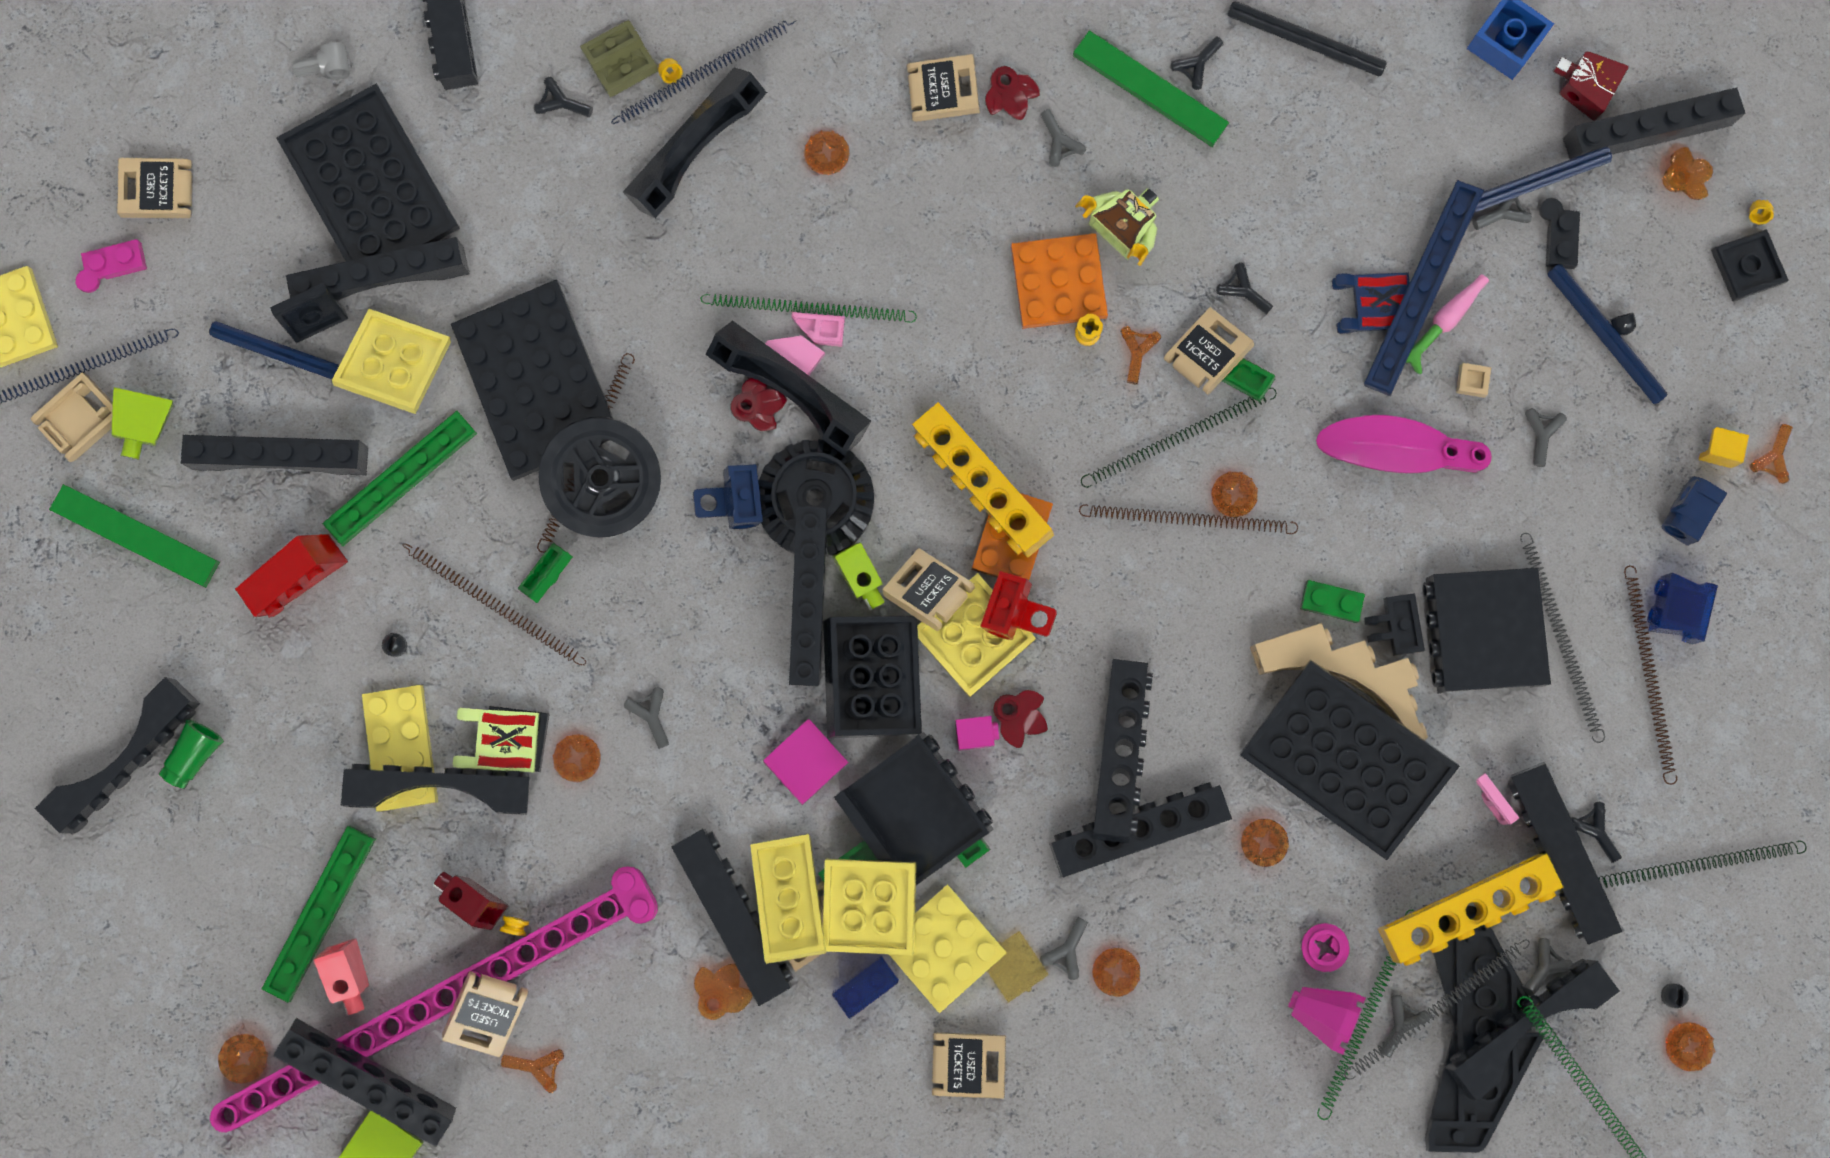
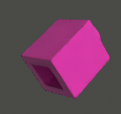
[955,716,999,751]

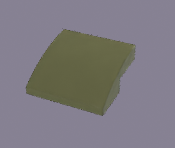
[580,19,658,98]

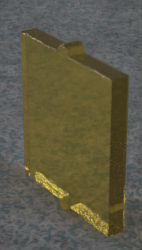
[987,931,1049,1003]

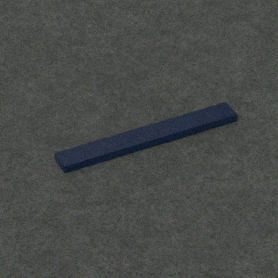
[1364,180,1484,397]

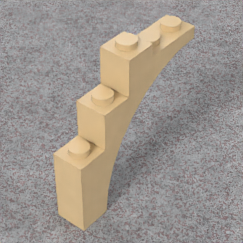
[1250,623,1428,740]

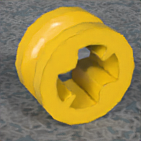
[499,916,529,937]

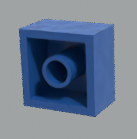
[1466,0,1554,80]

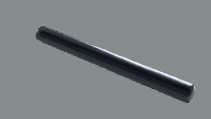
[1228,1,1387,77]

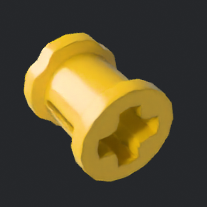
[1075,314,1103,346]

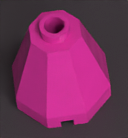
[1288,987,1366,1055]

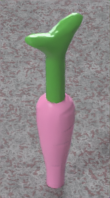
[1407,274,1489,374]

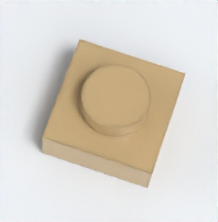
[1456,363,1491,398]

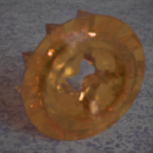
[804,130,849,175]
[1211,471,1258,517]
[552,734,601,782]
[1240,819,1289,867]
[1092,948,1140,997]
[1666,1022,1717,1072]
[218,1034,269,1084]

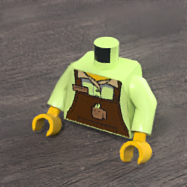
[1075,188,1159,266]

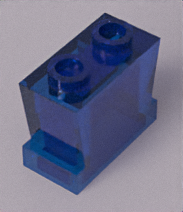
[1647,572,1718,644]
[832,955,899,1019]

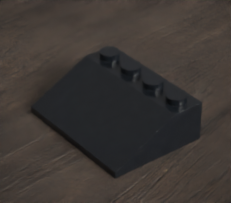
[823,616,922,739]

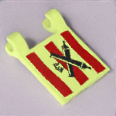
[452,708,540,773]

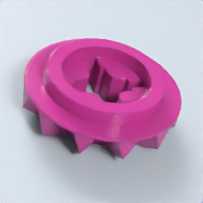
[1300,923,1349,972]

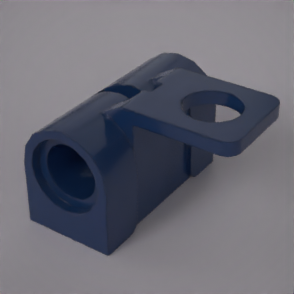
[693,464,763,529]
[1661,476,1728,546]

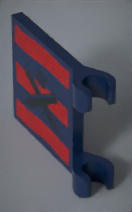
[1332,272,1410,334]

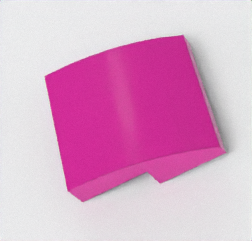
[763,719,849,805]

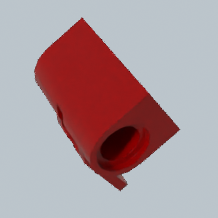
[980,571,1057,640]

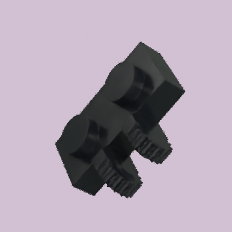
[1364,593,1425,656]

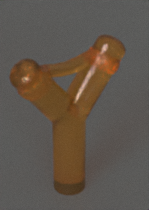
[1121,326,1161,385]
[1749,424,1793,484]
[501,1049,564,1093]

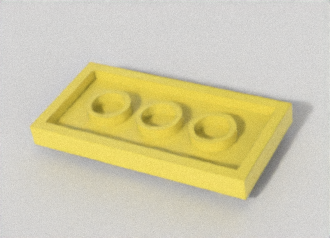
[362,685,438,812]
[750,834,826,964]

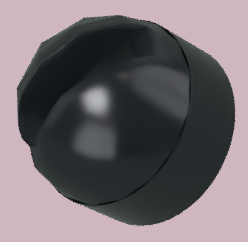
[1610,313,1636,335]
[382,633,407,657]
[1661,983,1689,1008]

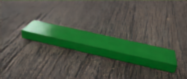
[1073,30,1229,148]
[322,411,478,546]
[49,484,220,588]
[261,826,376,1003]

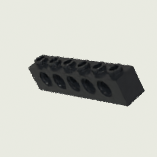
[789,505,828,686]
[1093,659,1153,843]
[1049,782,1232,877]
[273,1018,456,1147]

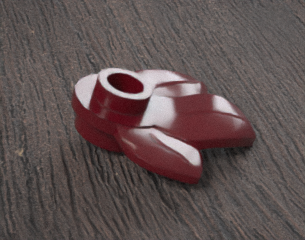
[985,66,1040,121]
[730,378,787,431]
[993,690,1048,748]

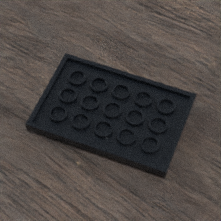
[276,83,460,261]
[451,279,614,481]
[1240,659,1460,860]

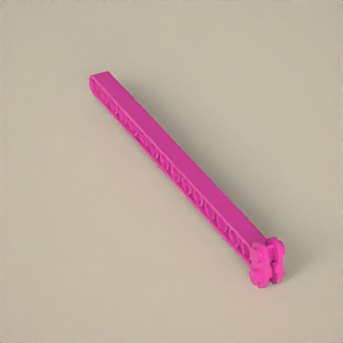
[210,866,658,1133]

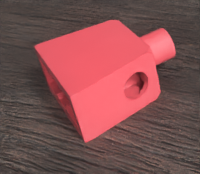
[313,938,369,1015]

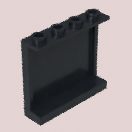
[1423,568,1551,694]
[834,732,994,885]

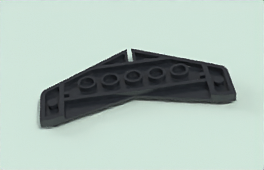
[1423,905,1546,1153]

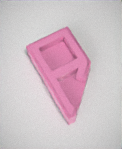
[792,312,845,347]
[765,336,825,375]
[1476,773,1519,825]

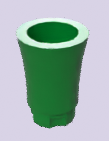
[159,720,224,789]

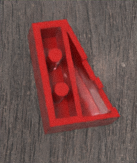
[235,534,348,618]

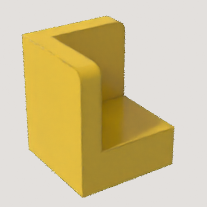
[1698,427,1749,468]

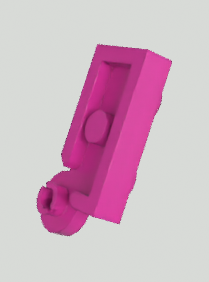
[75,239,147,293]

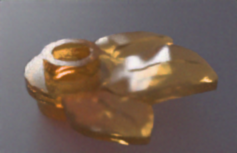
[1662,147,1713,200]
[694,963,753,1020]

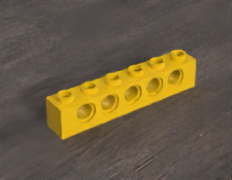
[912,402,1054,558]
[1377,854,1563,966]

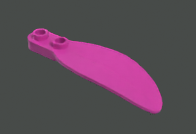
[1316,415,1492,474]

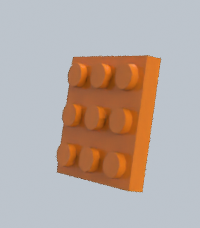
[1011,233,1108,329]

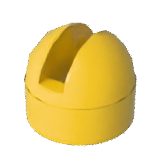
[658,58,683,84]
[1749,199,1774,224]

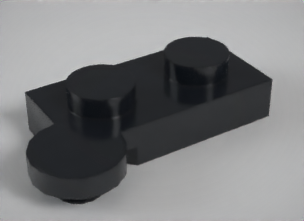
[1539,198,1580,269]

